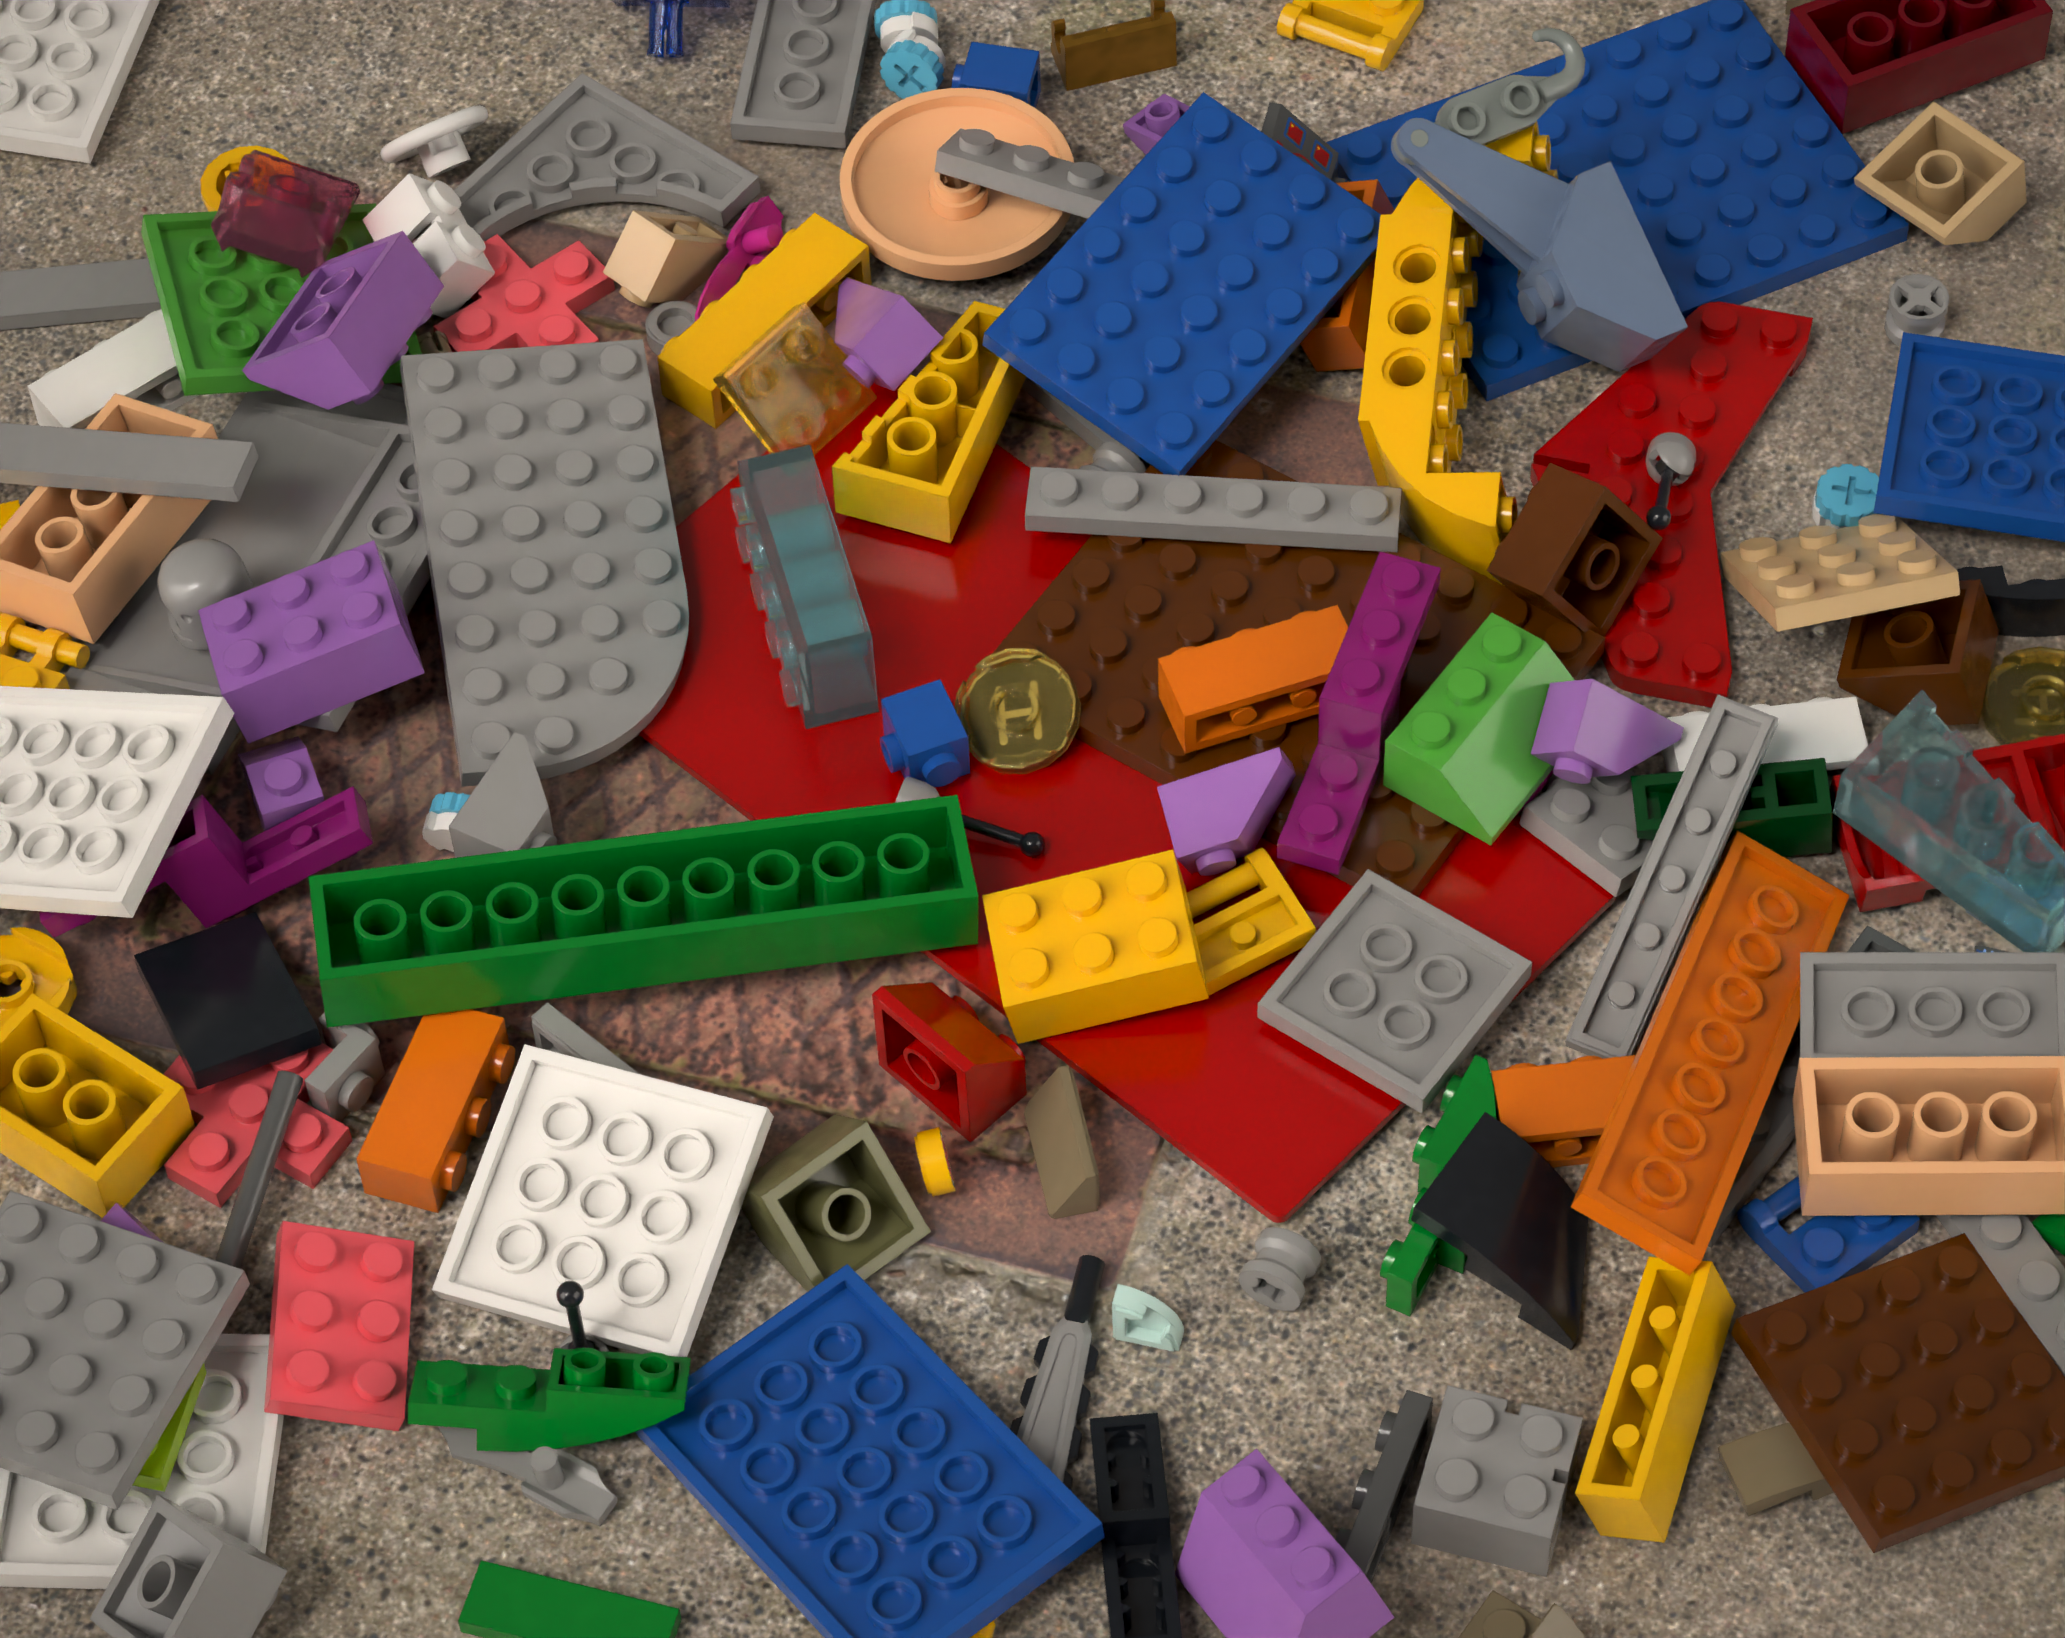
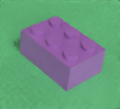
[198,540,425,744]

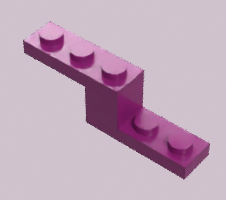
[1277,551,1441,875]
[39,786,373,938]

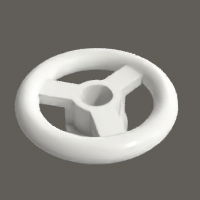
[380,105,488,178]

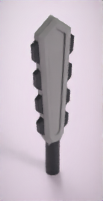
[1010,1255,1105,1492]

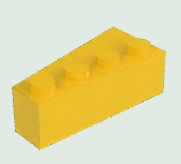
[832,301,1026,543]

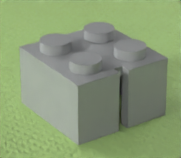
[1411,1385,1583,1577]

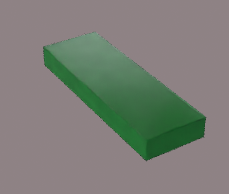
[458,1560,682,1638]

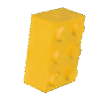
[982,849,1209,1044]
[0,993,195,1218]

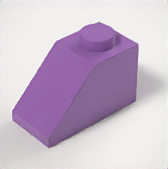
[1531,679,1684,784]
[238,736,325,831]
[1157,747,1296,876]

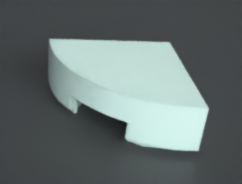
[1112,1284,1184,1352]

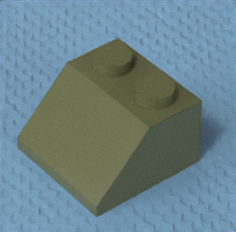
[741,1114,931,1292]

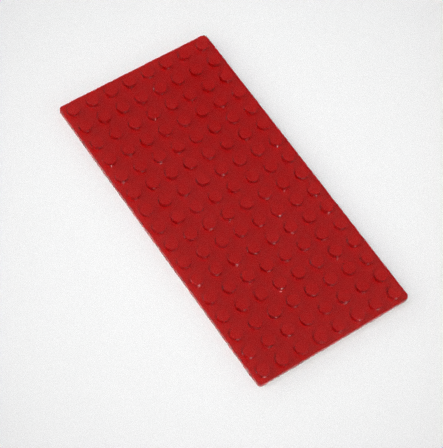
[638,378,1616,1223]

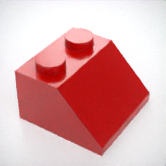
[872,982,1027,1143]

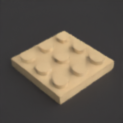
[1720,514,1960,632]

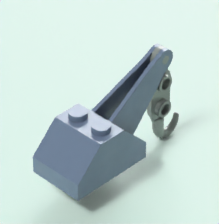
[1391,27,1688,372]

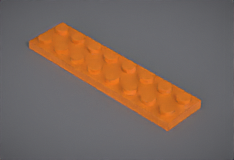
[1571,831,1850,1276]

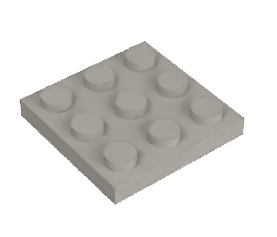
[1257,869,1532,1113]

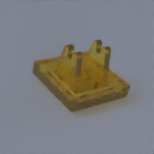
[713,302,877,475]

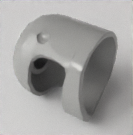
[157,539,254,650]

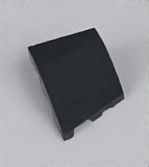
[1411,1112,1589,1350]

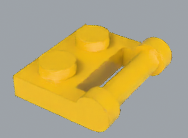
[1277,0,1424,72]
[1187,848,1316,996]

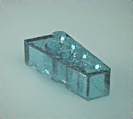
[1833,690,2065,952]

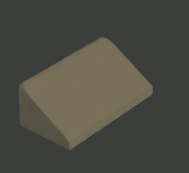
[1024,1065,1100,1219]

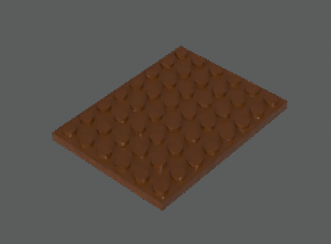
[977,440,1606,897]

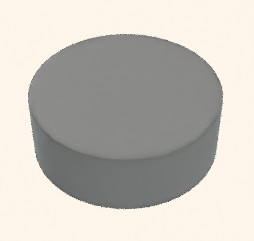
[645,301,697,355]

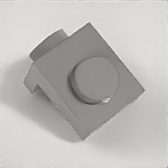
[304,1012,385,1122]

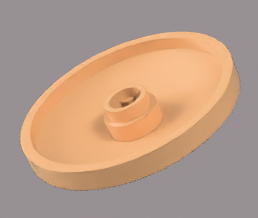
[840,88,1074,281]

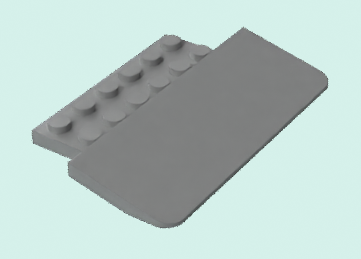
[66,383,431,775]

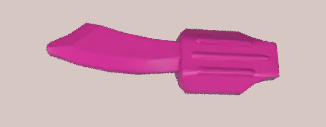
[695,196,784,321]

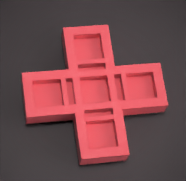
[433,234,615,352]
[164,1043,353,1208]

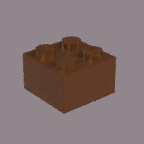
[1486,463,1663,637]

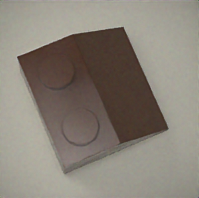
[1837,579,1999,727]

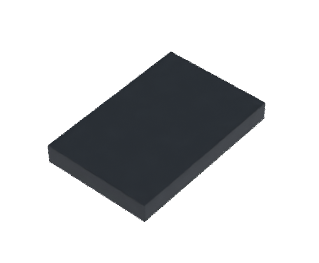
[134,912,322,1090]

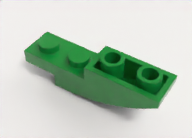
[1380,1055,1496,1317]
[408,1348,691,1452]

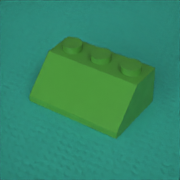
[1383,613,1574,845]

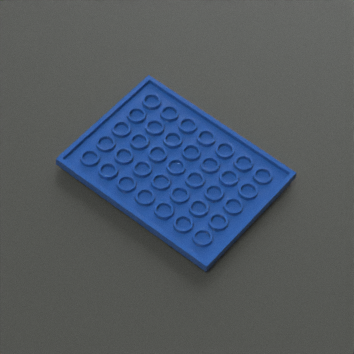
[1326,0,1909,402]

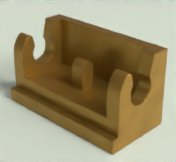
[1050,0,1177,91]

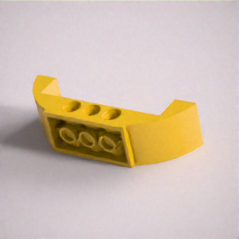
[1358,121,1558,586]

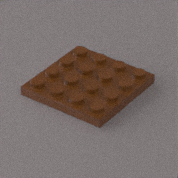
[1731,1233,2065,1553]

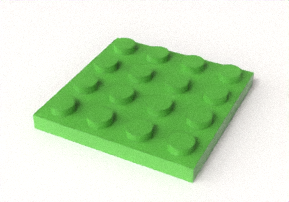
[141,203,422,396]

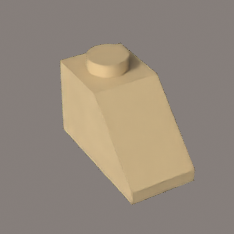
[603,210,729,308]

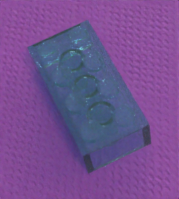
[730,445,879,729]

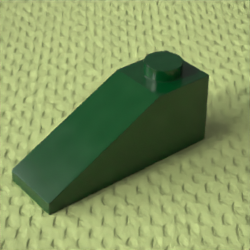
[1631,758,1832,857]

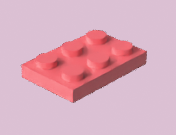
[264,1221,414,1431]

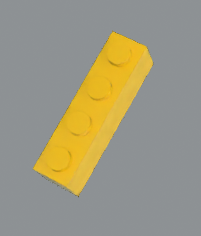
[657,212,872,429]
[1575,1256,1736,1543]

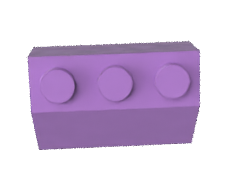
[242,231,444,410]
[1175,1448,1395,1638]

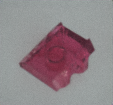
[211,150,360,278]

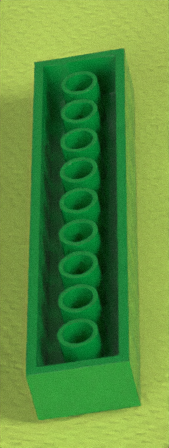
[308,795,978,1028]

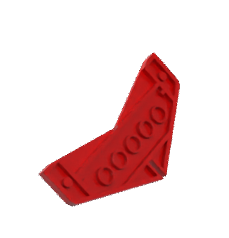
[1530,302,1813,708]

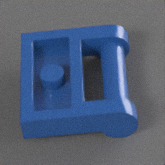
[1737,1175,1920,1293]

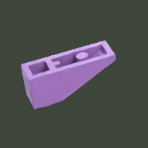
[834,278,943,391]

